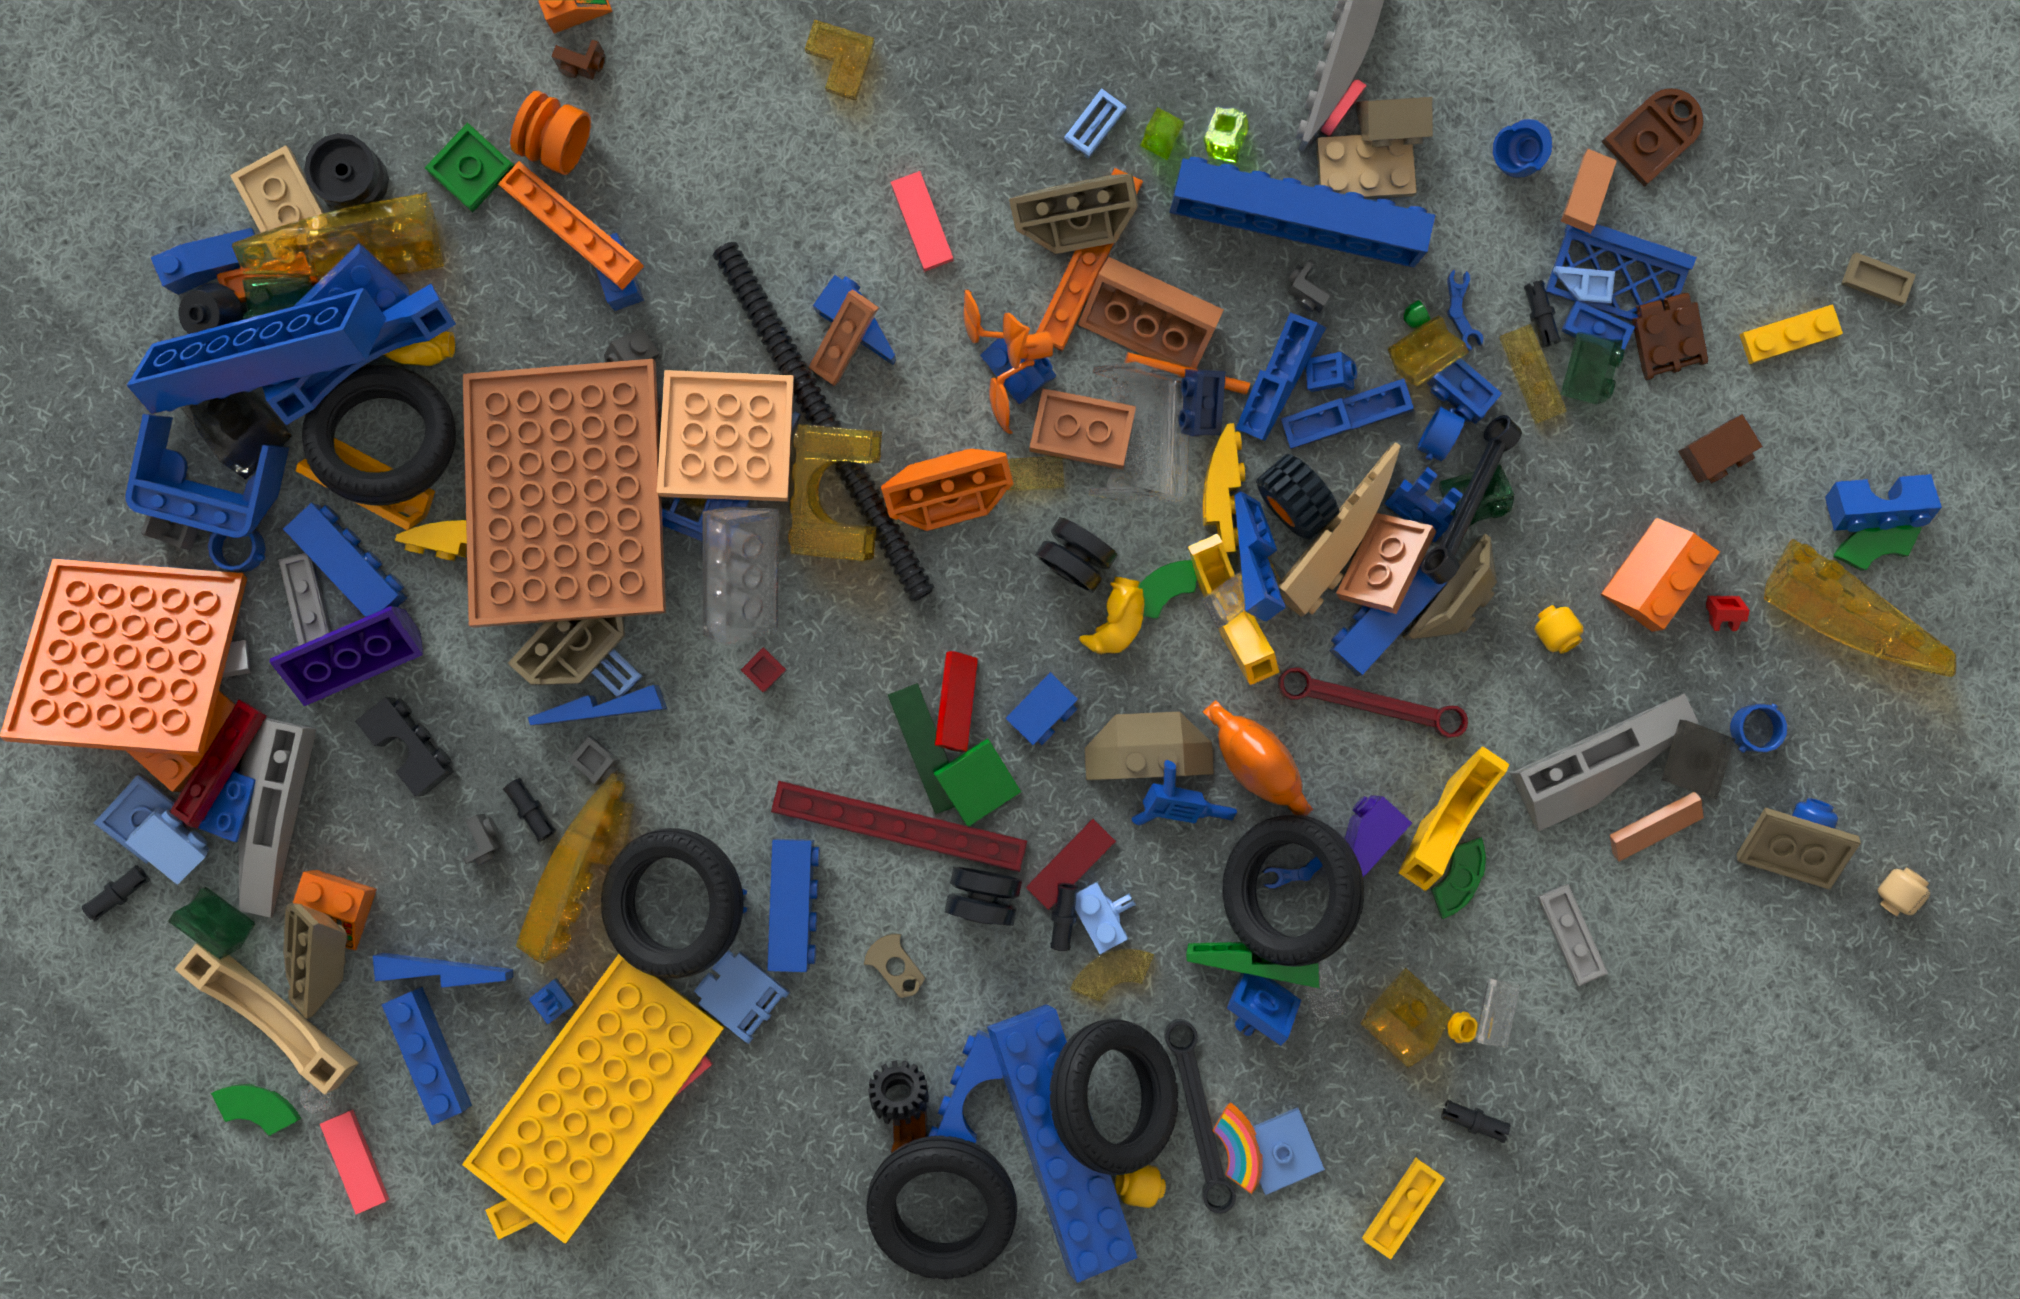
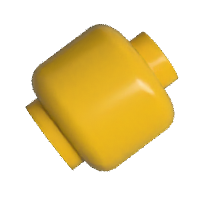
[1534,605,1584,654]
[1115,1165,1166,1208]

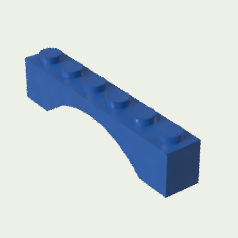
[262,284,456,425]

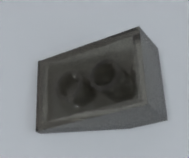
[182,391,292,480]

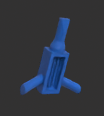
[1132,760,1237,825]

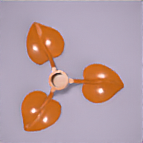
[963,289,1053,434]

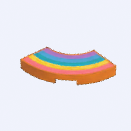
[1212,1102,1263,1194]

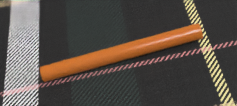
[1125,352,1250,395]

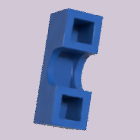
[1825,474,1942,532]

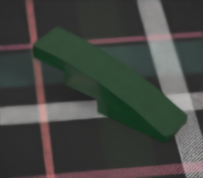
[888,683,955,815]

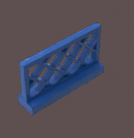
[1546,224,1697,321]

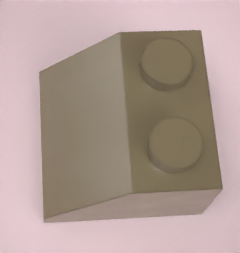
[1356,97,1433,147]

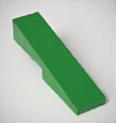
[1186,942,1320,989]

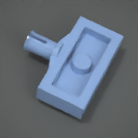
[1075,881,1136,954]

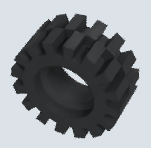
[868,1060,929,1126]

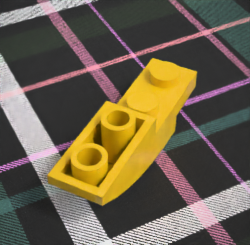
[1202,423,1245,555]
[395,520,467,561]

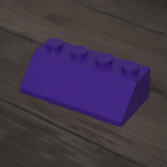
[270,606,423,706]

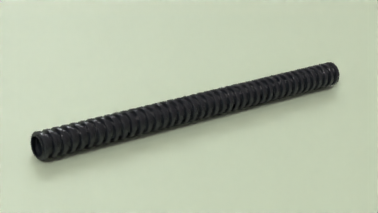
[712,242,935,602]

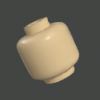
[1878,867,1930,916]

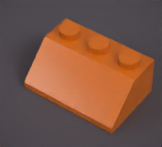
[1601,518,1720,632]

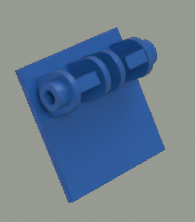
[198,769,256,842]

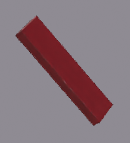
[170,700,267,829]

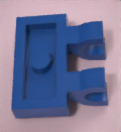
[1384,467,1463,542]

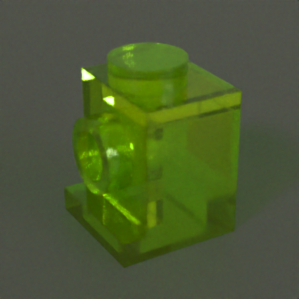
[1140,107,1185,160]
[1203,107,1249,163]

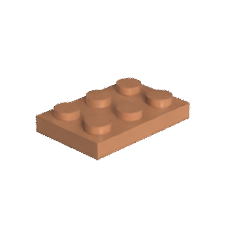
[1029,388,1136,470]
[1336,513,1436,614]

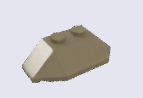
[1009,174,1139,254]
[1402,534,1497,641]
[508,617,625,685]
[1085,712,1214,780]
[283,903,348,1019]

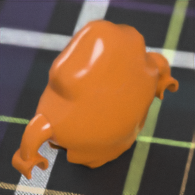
[1202,700,1313,816]

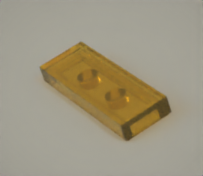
[1499,324,1567,424]

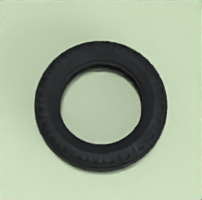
[302,365,456,506]
[1222,814,1364,967]
[601,828,743,979]
[1050,1019,1178,1175]
[866,1136,1017,1280]

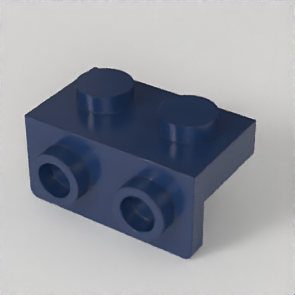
[1179,369,1226,437]

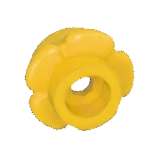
[1447,1011,1478,1043]

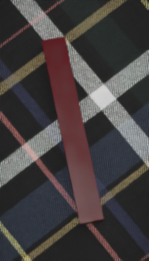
[771,781,1027,872]

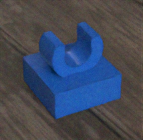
[529,978,576,1024]

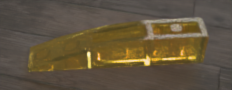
[232,192,444,276]
[1764,539,1956,677]
[516,772,626,964]

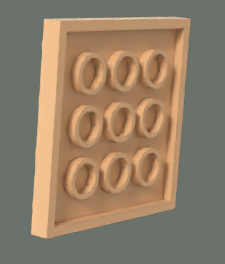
[657,370,794,502]

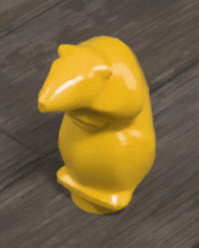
[384,331,455,366]
[1079,576,1144,655]

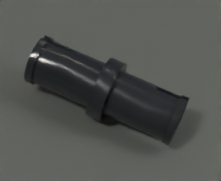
[1524,280,1561,348]
[503,778,556,842]
[82,865,150,922]
[1050,883,1078,951]
[1441,1099,1511,1143]

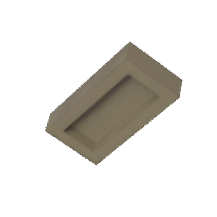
[1841,252,1916,306]

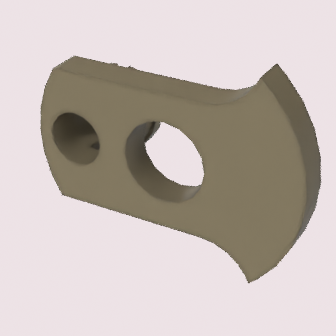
[864,934,925,998]

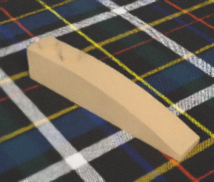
[1278,442,1400,617]

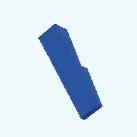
[1236,312,1326,441]
[1281,378,1414,449]
[1234,491,1286,622]
[528,685,667,726]
[373,952,514,988]

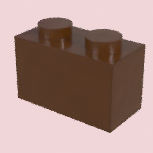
[1678,414,1763,484]

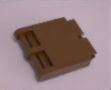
[1632,293,1708,381]

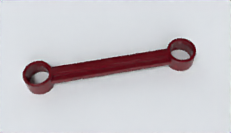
[1278,667,1468,738]

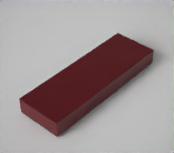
[1026,818,1116,910]

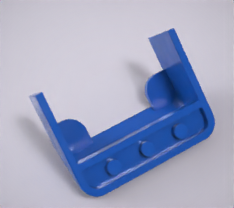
[125,414,289,538]

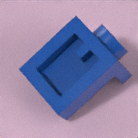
[1306,352,1357,392]

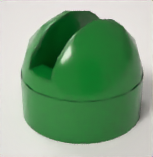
[1403,300,1431,328]

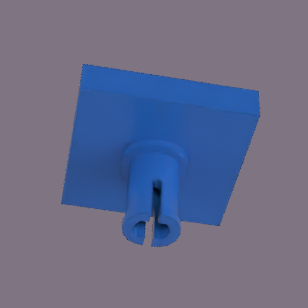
[1227,973,1301,1046]

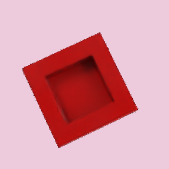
[1706,596,1750,631]

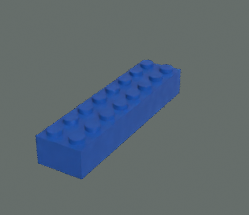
[1169,157,1435,268]
[127,288,386,414]
[987,1004,1138,1283]

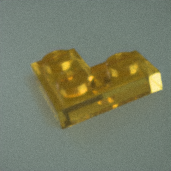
[805,19,875,101]

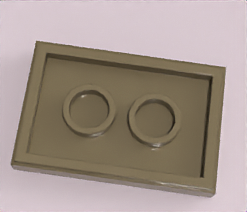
[1737,808,1861,890]

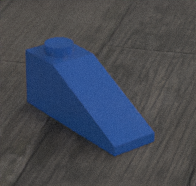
[150,228,265,295]
[813,275,896,365]

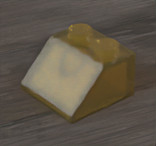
[1360,968,1453,1068]

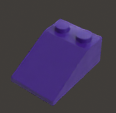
[1344,795,1412,877]

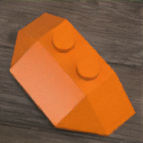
[881,448,1013,531]

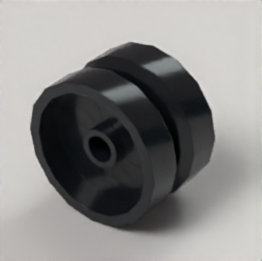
[304,133,389,215]
[1035,517,1118,593]
[945,866,1022,926]

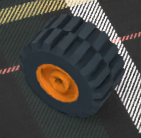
[1256,453,1339,540]

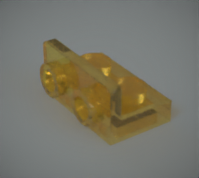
[1388,315,1469,387]

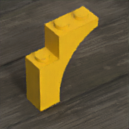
[1188,534,1280,685]
[1398,746,1509,891]

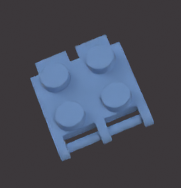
[694,950,790,1044]

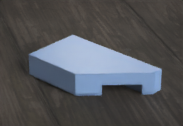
[1553,266,1615,304]

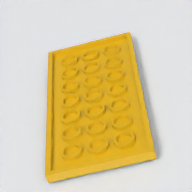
[462,954,726,1244]

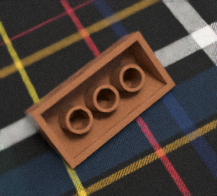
[1078,257,1224,369]

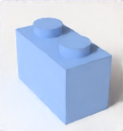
[125,806,209,885]

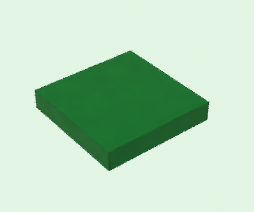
[425,122,514,212]
[934,738,1021,827]

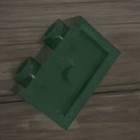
[242,274,312,319]
[1560,332,1625,405]
[1439,464,1515,526]
[168,887,255,960]

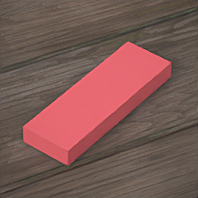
[891,171,954,272]
[320,1109,389,1214]

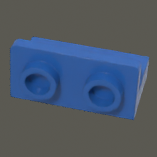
[980,338,1056,404]
[1427,353,1502,424]

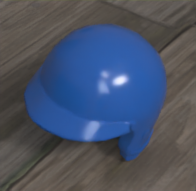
[1493,119,1553,178]

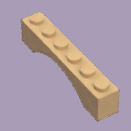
[175,940,358,1095]

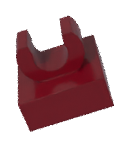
[741,647,787,693]

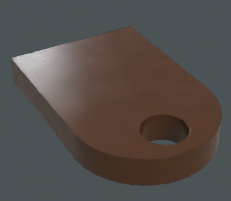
[1601,88,1703,187]

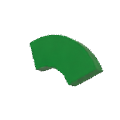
[1833,525,1922,571]
[1139,560,1197,619]
[1431,837,1486,919]
[211,1084,301,1136]

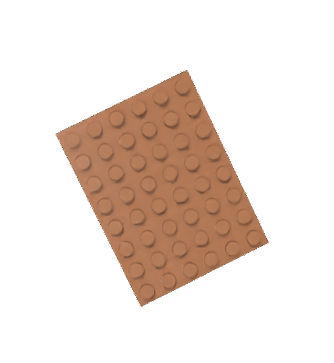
[463,359,666,628]

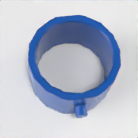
[1417,407,1465,462]
[208,530,266,573]
[1730,703,1787,753]

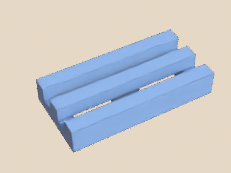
[1064,88,1127,159]
[592,649,643,698]

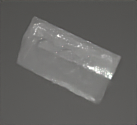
[702,507,779,646]

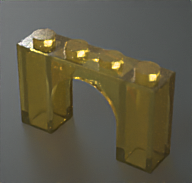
[788,424,882,561]

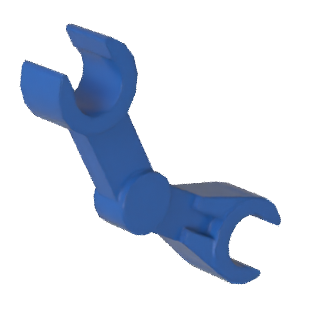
[1447,270,1484,352]
[1262,856,1323,889]

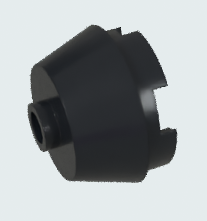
[178,283,248,334]

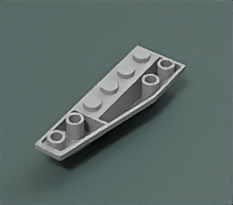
[1295,0,1384,151]
[1510,694,1699,831]
[238,718,317,918]

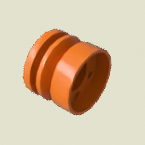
[510,91,591,175]

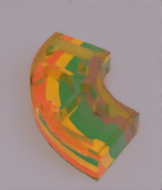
[1070,949,1154,1002]

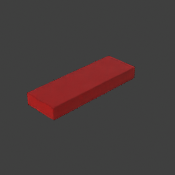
[935,651,978,752]

